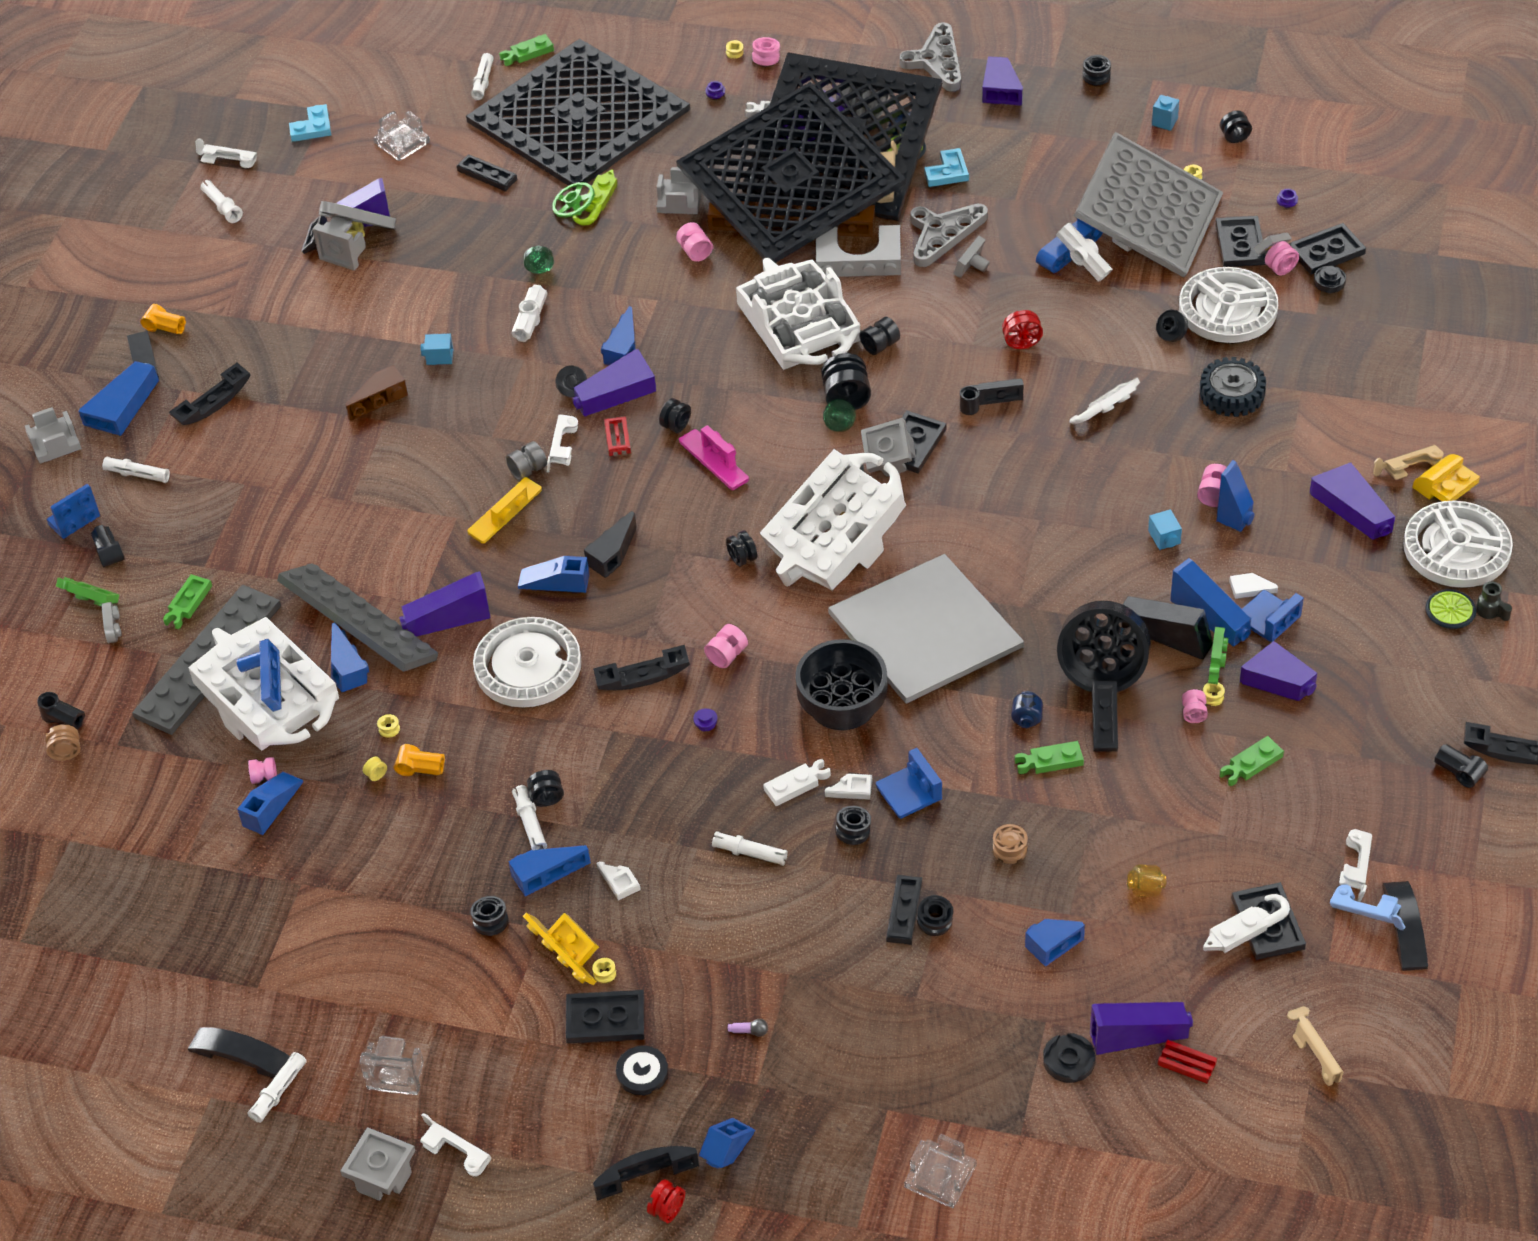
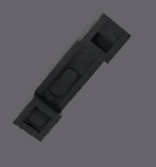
[169,362,251,425]
[593,644,690,690]
[1464,722,1538,764]
[1382,881,1428,971]
[188,1027,290,1079]
[593,1146,699,1201]

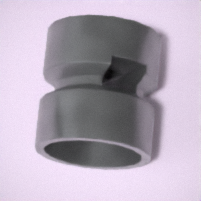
[505,441,547,481]

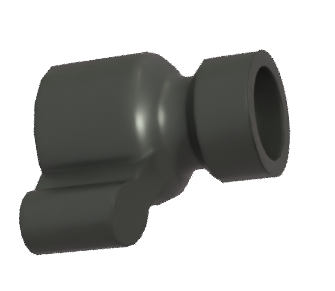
[1476,581,1512,621]

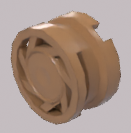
[45,725,81,761]
[993,824,1028,864]

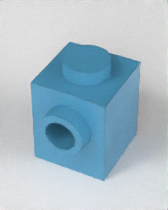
[1152,95,1179,131]
[421,334,454,365]
[1148,509,1182,550]

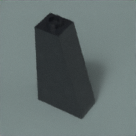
[1121,596,1213,660]

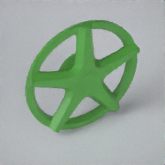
[552,182,596,218]

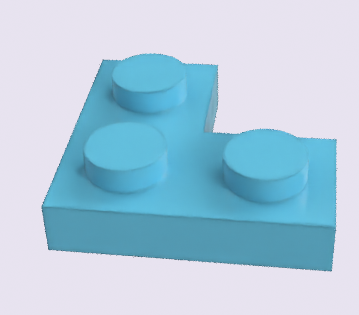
[289,104,331,142]
[924,148,969,187]

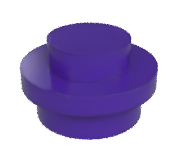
[706,81,725,99]
[1277,189,1298,208]
[693,708,718,731]

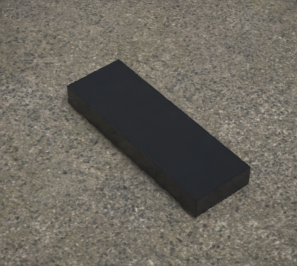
[456,154,517,191]
[127,331,159,379]
[1092,681,1118,752]
[886,875,922,945]

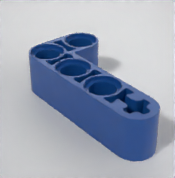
[1036,218,1103,273]

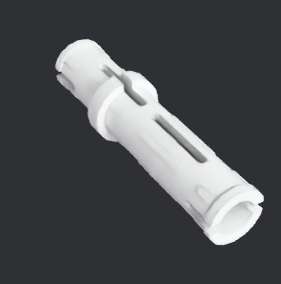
[471,53,494,100]
[103,456,170,483]
[512,785,547,850]
[712,831,788,866]
[248,1052,307,1123]

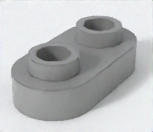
[102,602,121,643]

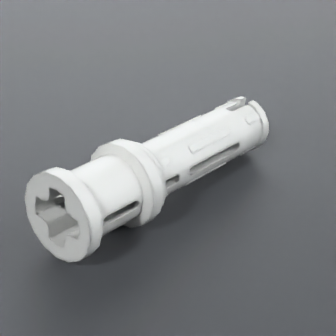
[200,180,243,223]

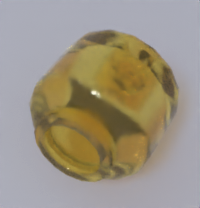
[1127,864,1167,897]

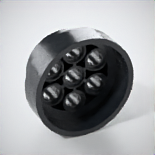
[1057,601,1151,692]
[795,639,888,730]

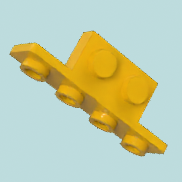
[467,477,542,544]
[523,912,599,986]

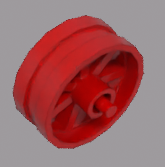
[1002,310,1043,349]

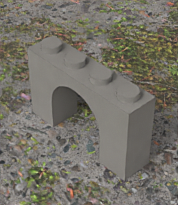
[816,225,901,277]

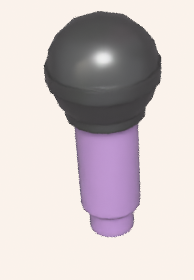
[728,1019,768,1037]

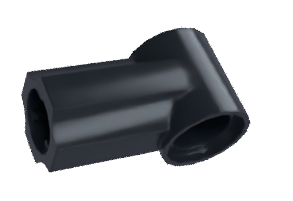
[90,525,125,568]
[37,692,85,730]
[1434,744,1488,788]

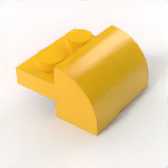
[1412,454,1480,501]

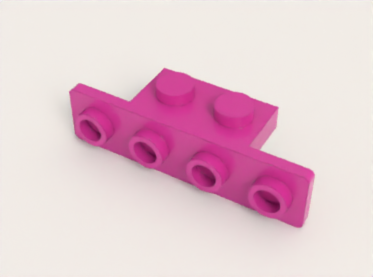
[679,425,749,490]

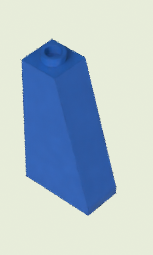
[78,361,159,436]
[1170,558,1251,647]

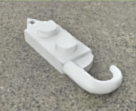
[1070,378,1140,424]
[1203,894,1290,953]

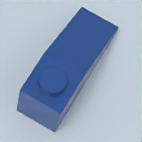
[1217,460,1255,532]
[508,845,591,896]

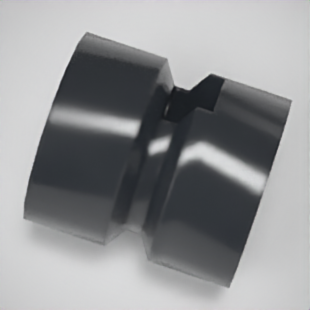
[859,316,900,355]

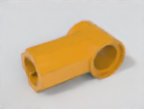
[140,304,186,334]
[393,744,445,776]

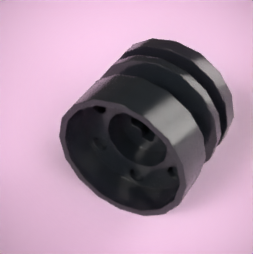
[821,353,871,412]

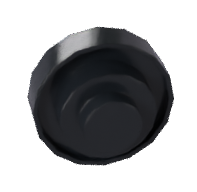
[1314,266,1346,293]
[1156,309,1188,342]
[555,365,587,398]

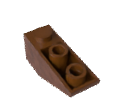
[345,365,408,421]

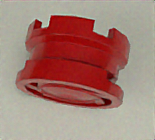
[647,1179,686,1224]

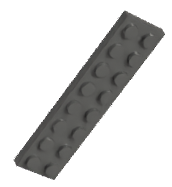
[277,563,438,672]
[132,584,281,735]

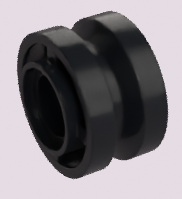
[1083,55,1111,85]
[1220,110,1252,143]
[659,398,691,433]
[726,530,758,567]
[527,770,564,807]
[835,806,871,845]
[917,895,954,936]
[470,896,509,936]

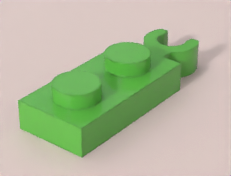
[499,34,554,66]
[163,574,212,629]
[56,577,120,606]
[1208,627,1228,684]
[1220,736,1284,786]
[1015,741,1084,774]

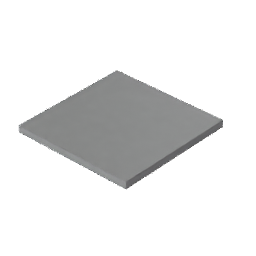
[1073,132,1223,277]
[828,554,1024,704]

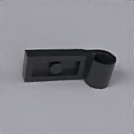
[960,378,1024,415]

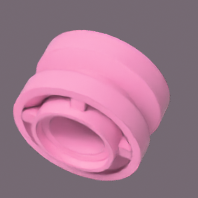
[752,37,780,66]
[1265,241,1299,276]

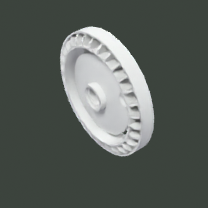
[1179,267,1278,343]
[1403,501,1513,588]
[473,617,582,707]

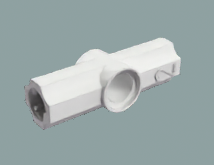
[1056,223,1113,281]
[512,285,547,342]

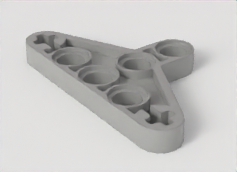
[900,22,961,91]
[318,201,396,229]
[910,204,988,267]

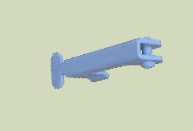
[1330,884,1405,930]

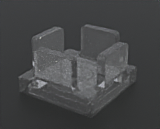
[373,111,430,161]
[359,1036,423,1095]
[904,1134,977,1209]

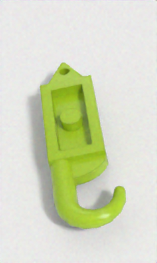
[573,169,618,226]

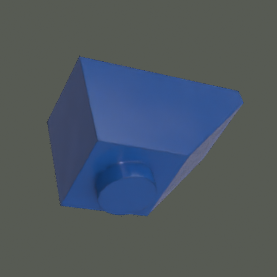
[1025,919,1085,967]
[699,1118,755,1168]

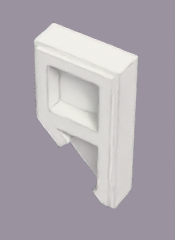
[1229,573,1278,599]
[825,774,872,800]
[597,862,640,901]

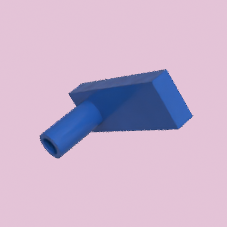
[237,639,282,712]

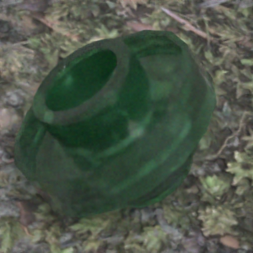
[523,246,554,274]
[823,399,856,432]

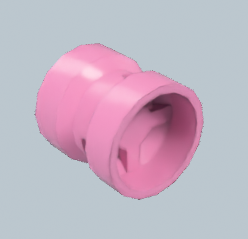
[1182,689,1208,723]
[248,757,277,784]

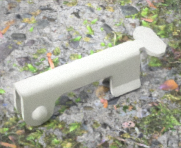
[195,138,257,168]
[547,415,578,473]
[1339,829,1372,902]
[420,1113,491,1176]

